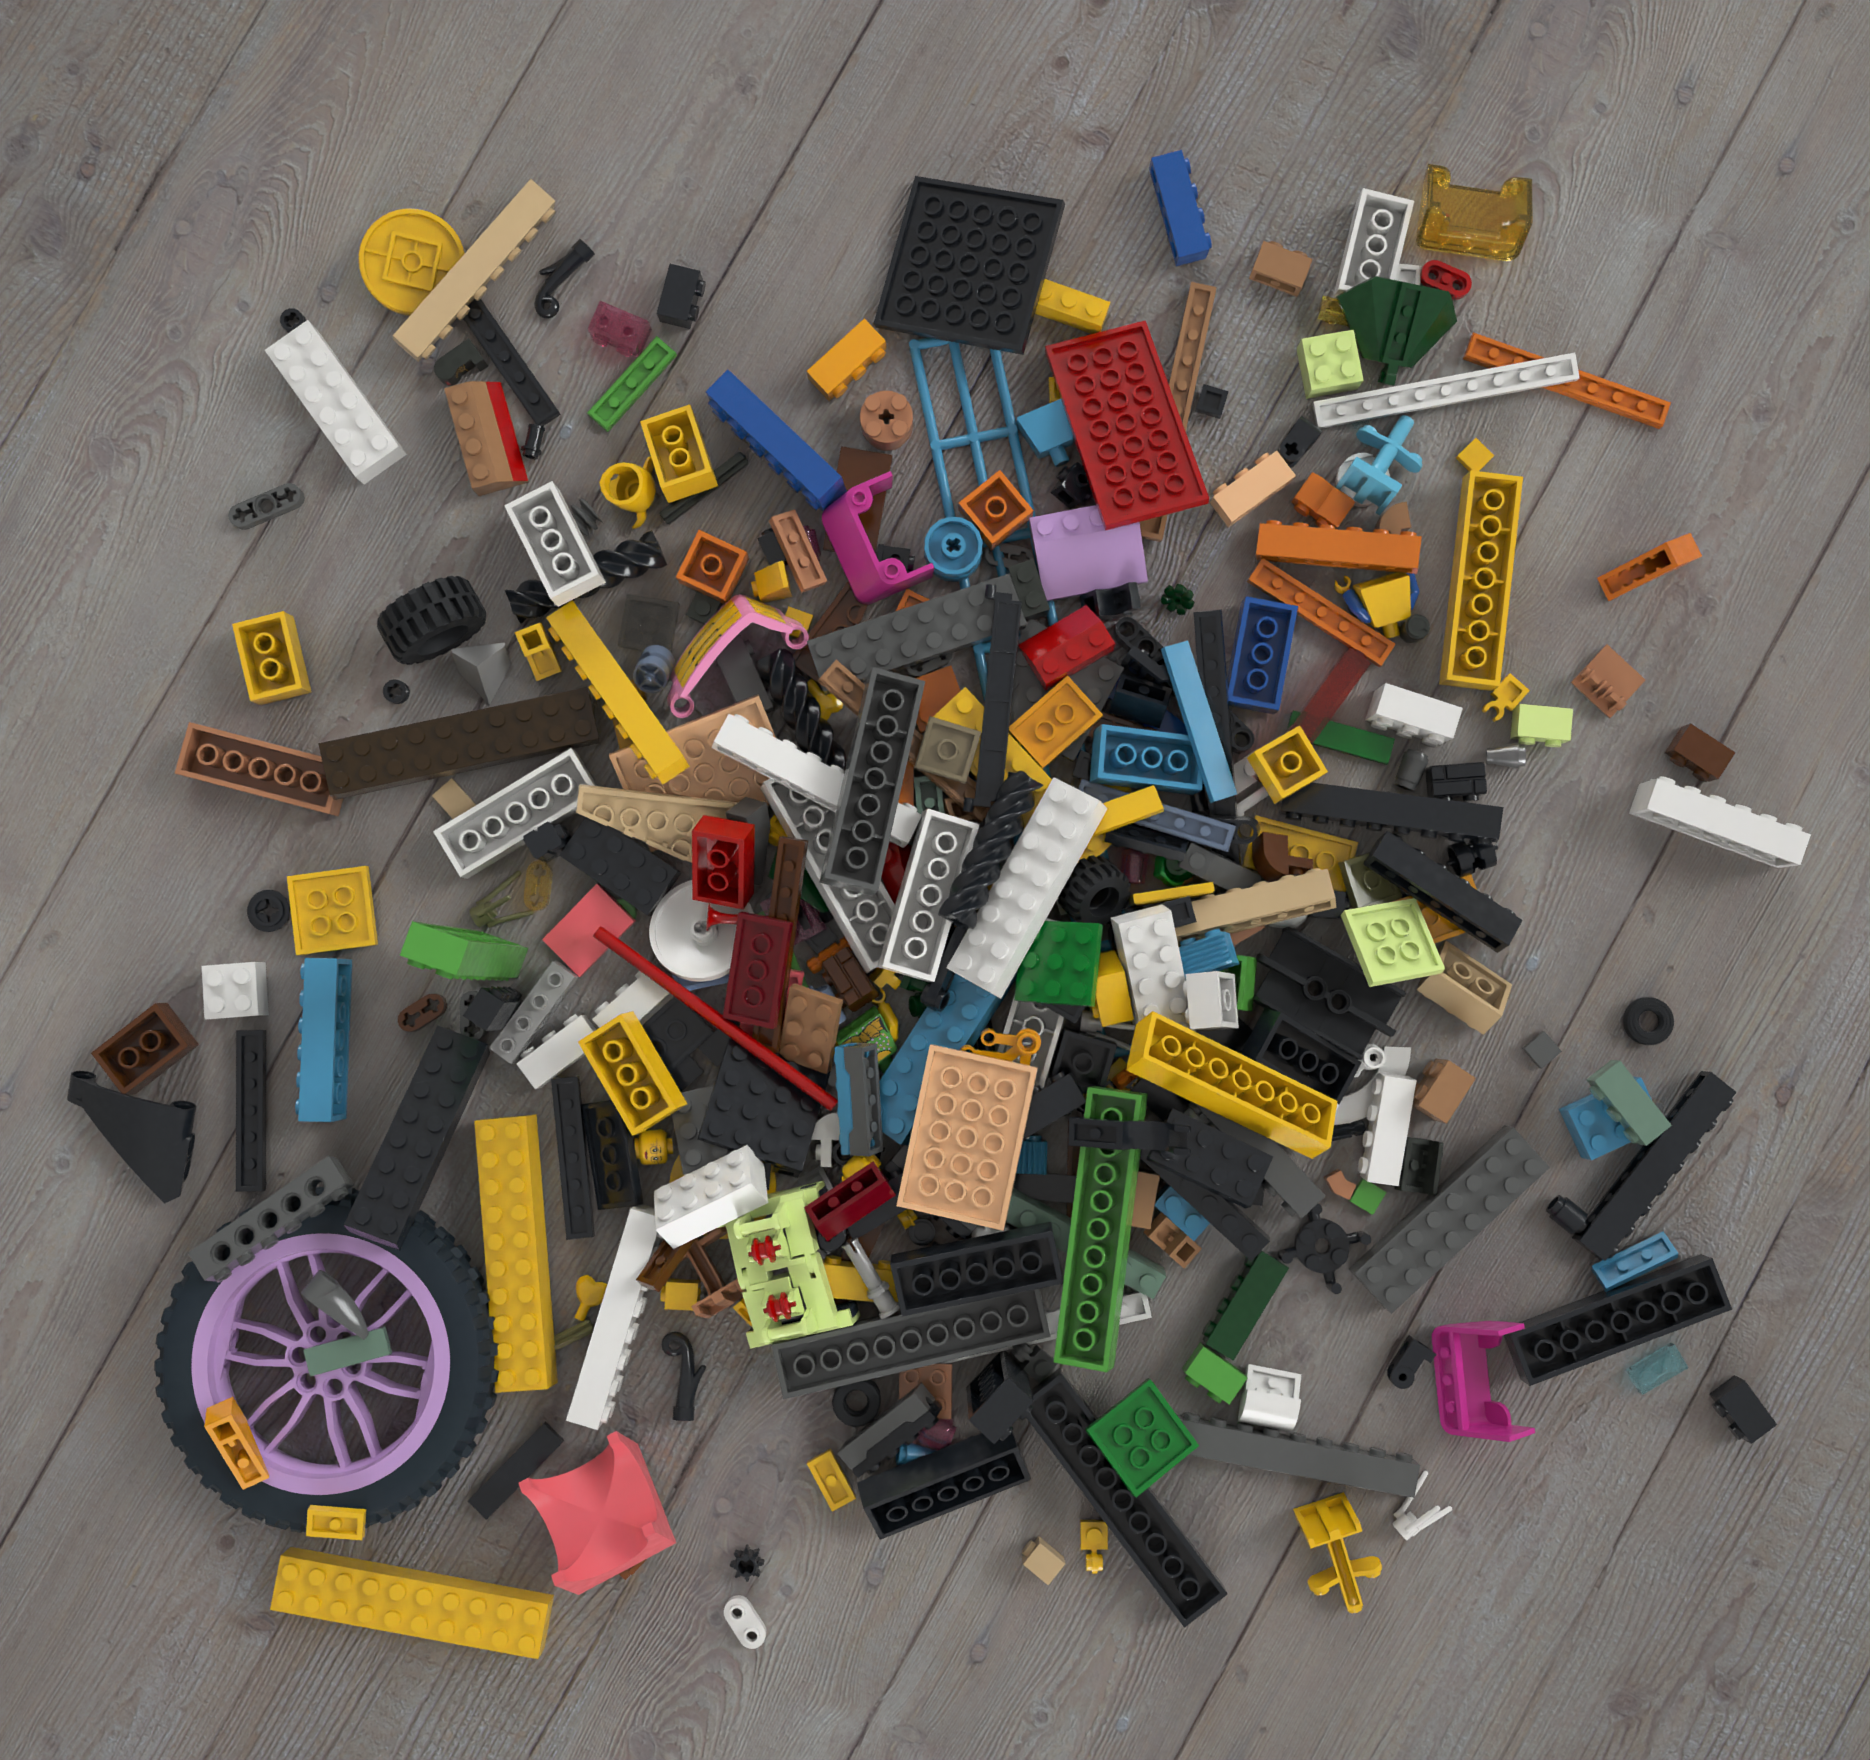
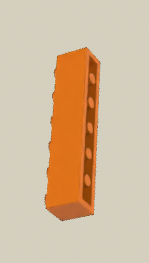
[1256,520,1422,574]

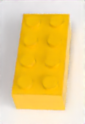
[578,1011,687,1136]

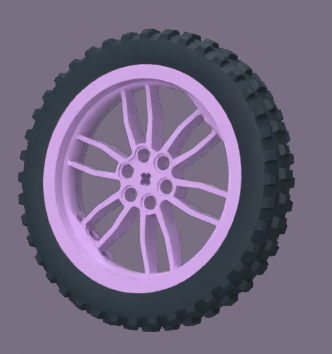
[154,1187,499,1533]

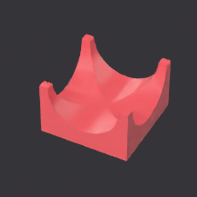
[518,1431,676,1595]

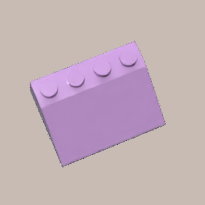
[1029,505,1148,601]

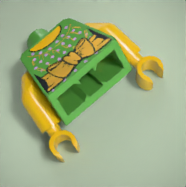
[834,989,899,1073]

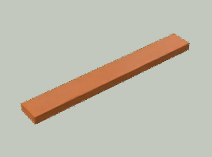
[1463,332,1671,429]

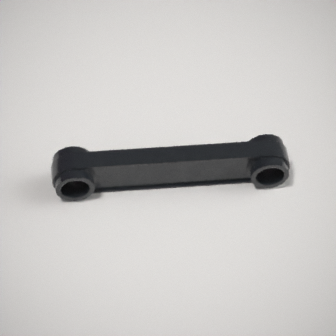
[920,889,990,1012]

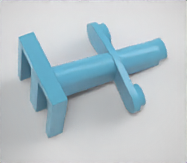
[1335,415,1423,515]

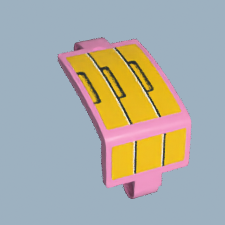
[667,594,809,718]

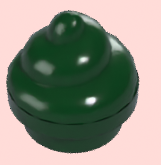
[908,992,927,1019]

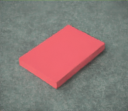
[542,883,636,977]

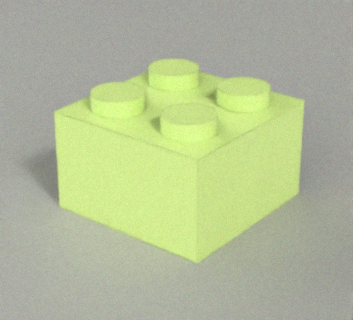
[1296,329,1364,399]

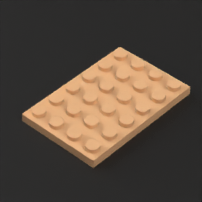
[609,694,777,852]
[896,1044,1038,1231]

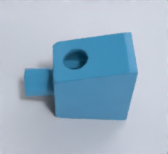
[1016,399,1074,467]

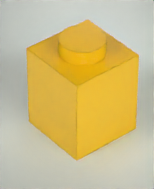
[660,1278,701,1311]

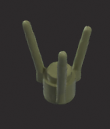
[469,870,534,928]

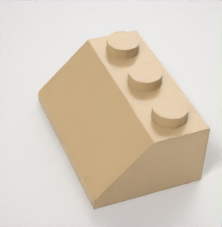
[1417,941,1512,1035]

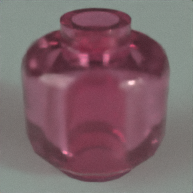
[918,1419,957,1450]

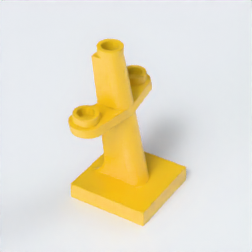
[1293,1492,1382,1613]

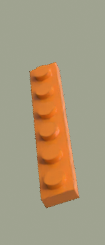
[1247,558,1395,667]

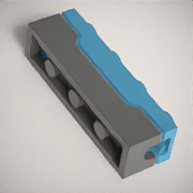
[834,1043,883,1157]

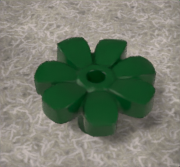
[1161,584,1195,615]

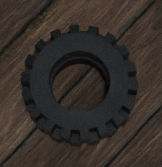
[1058,855,1131,927]

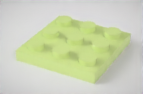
[1341,898,1445,987]

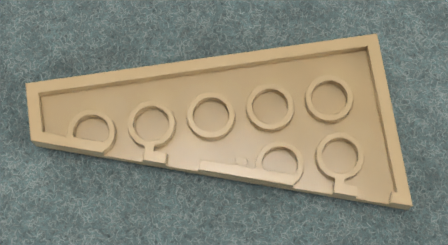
[576,784,738,863]

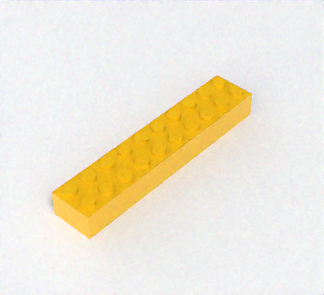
[474,1114,558,1393]
[270,1547,554,1659]

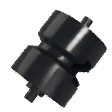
[1446,839,1498,878]

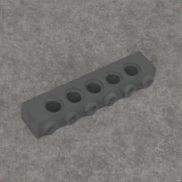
[188,1155,354,1283]

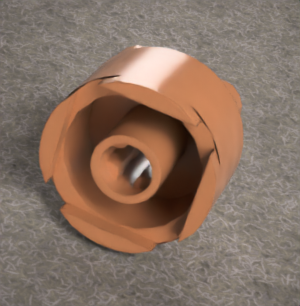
[860,391,913,451]

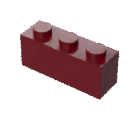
[804,1161,896,1241]

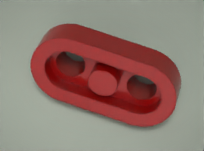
[1420,260,1472,300]

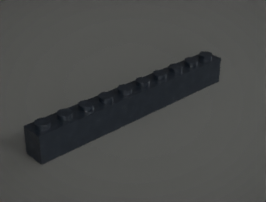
[847,1071,1086,1238]

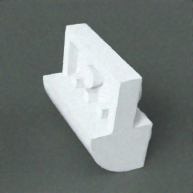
[1238,1364,1301,1432]

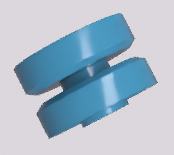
[924,517,983,582]

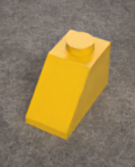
[751,561,792,603]

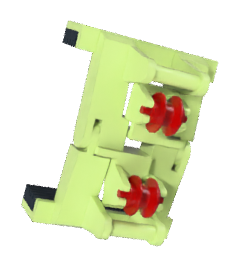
[718,1181,860,1349]

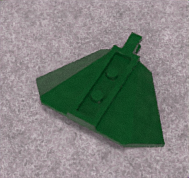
[1336,276,1457,386]

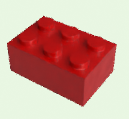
[692,815,755,910]

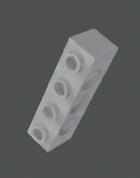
[489,961,580,1064]

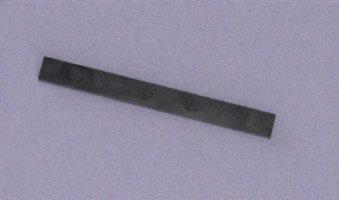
[1193,609,1241,865]

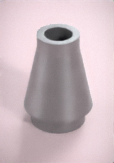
[1486,742,1526,769]

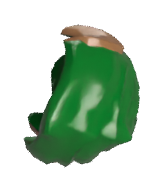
[1153,855,1194,887]

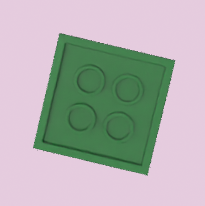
[1014,921,1103,1007]
[1085,1378,1199,1497]

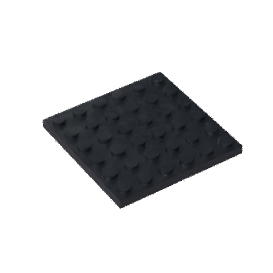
[873,176,1065,355]

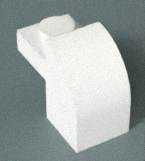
[811,1112,840,1167]

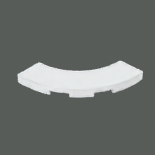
[1334,1046,1411,1125]

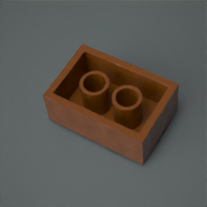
[91,1003,199,1095]

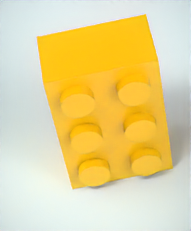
[640,404,718,503]
[232,611,312,705]

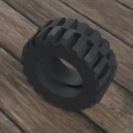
[377,576,487,665]

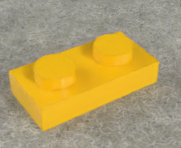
[807,1448,856,1512]
[306,1505,366,1540]

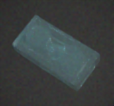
[1625,1343,1688,1395]

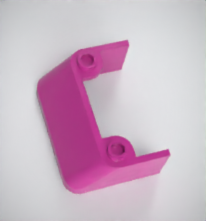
[822,471,934,605]
[1432,1321,1535,1442]

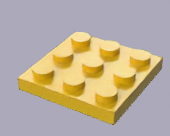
[287,866,378,956]

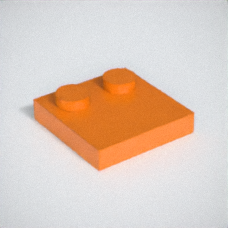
[915,665,961,734]

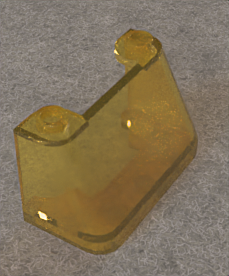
[1416,164,1533,261]

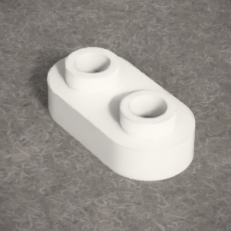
[724,1595,766,1649]

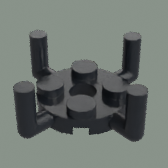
[1277,1204,1372,1294]

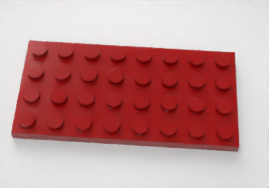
[1045,320,1209,531]

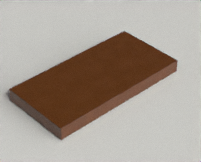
[823,446,893,554]

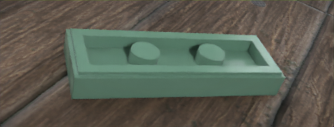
[303,1326,392,1377]

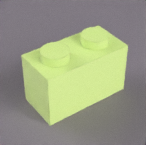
[1510,704,1573,747]

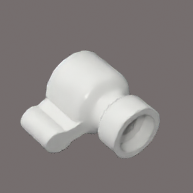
[1354,1043,1386,1077]

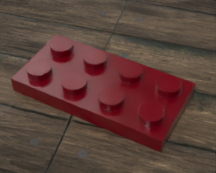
[723,911,793,1029]

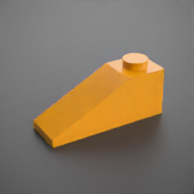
[204,1397,269,1490]

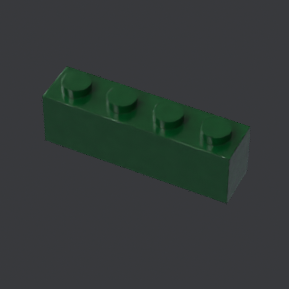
[1202,1250,1289,1361]

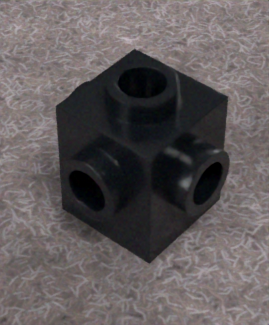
[1050,462,1092,509]

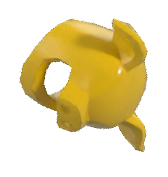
[599,456,656,529]

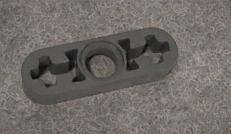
[228,483,305,530]

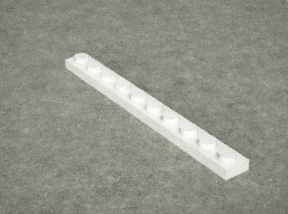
[1312,353,1580,429]

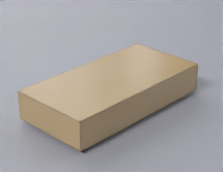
[432,778,476,819]

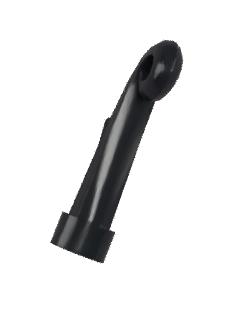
[534,239,595,319]
[661,1332,706,1421]

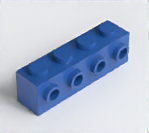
[1149,150,1212,266]

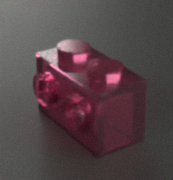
[588,301,652,357]

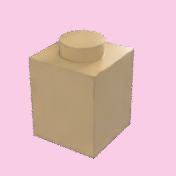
[1022,1536,1065,1585]

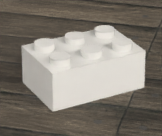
[1365,683,1463,747]

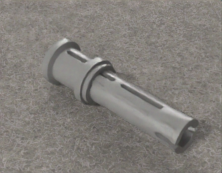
[842,1237,900,1319]

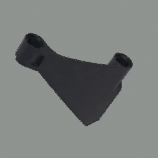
[67,1071,197,1204]

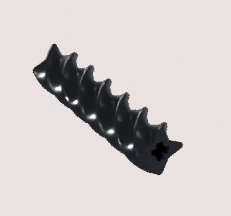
[505,530,667,624]
[756,648,847,771]
[938,771,1043,929]

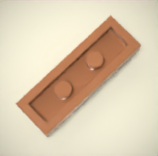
[769,509,827,593]

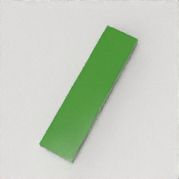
[587,336,677,432]

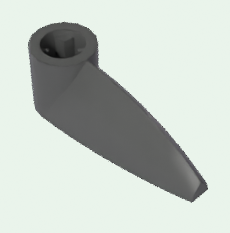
[301,1270,369,1340]

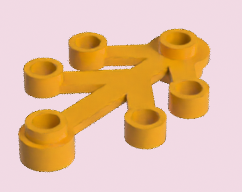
[960,1028,1041,1066]

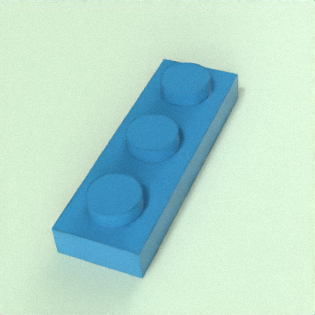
[1591,1231,1679,1292]

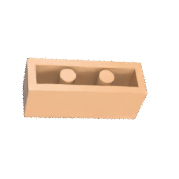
[1210,451,1296,528]

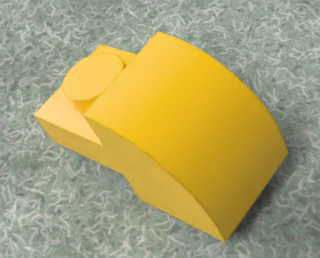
[515,622,562,681]

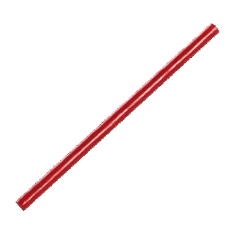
[593,926,838,1111]

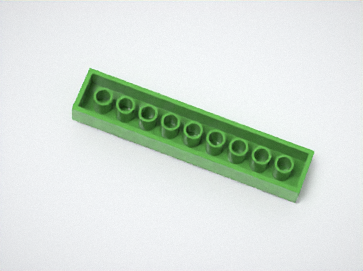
[400,921,528,981]
[1054,1086,1148,1373]

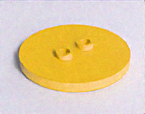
[359,208,465,316]

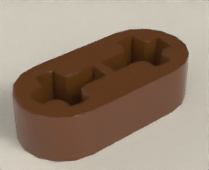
[398,994,447,1032]

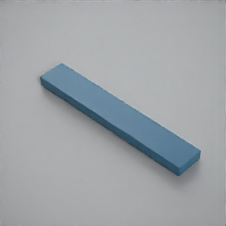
[1161,640,1237,803]

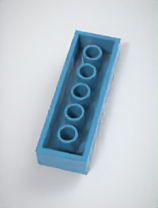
[295,958,352,1122]

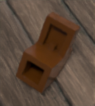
[1252,832,1313,882]

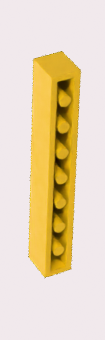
[546,600,690,784]

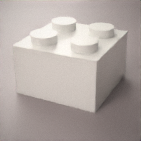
[202,962,269,1019]
[1183,971,1239,1031]

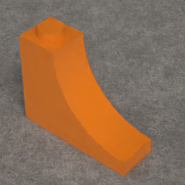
[1597,533,1702,601]

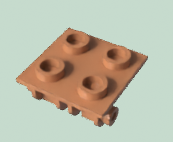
[1571,644,1646,718]
[899,1363,952,1419]

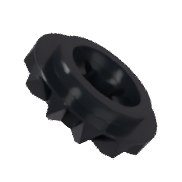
[247,890,291,932]

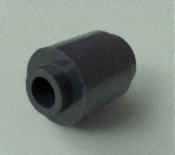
[1546,1195,1588,1234]

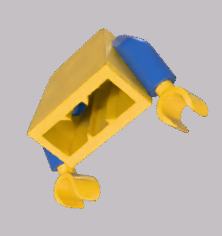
[1334,572,1420,638]

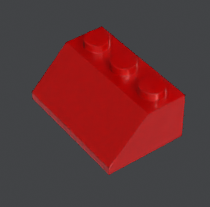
[1018,605,1115,691]

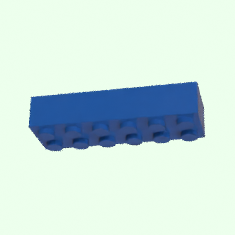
[706,369,847,511]

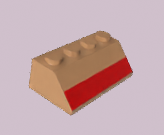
[444,381,529,496]

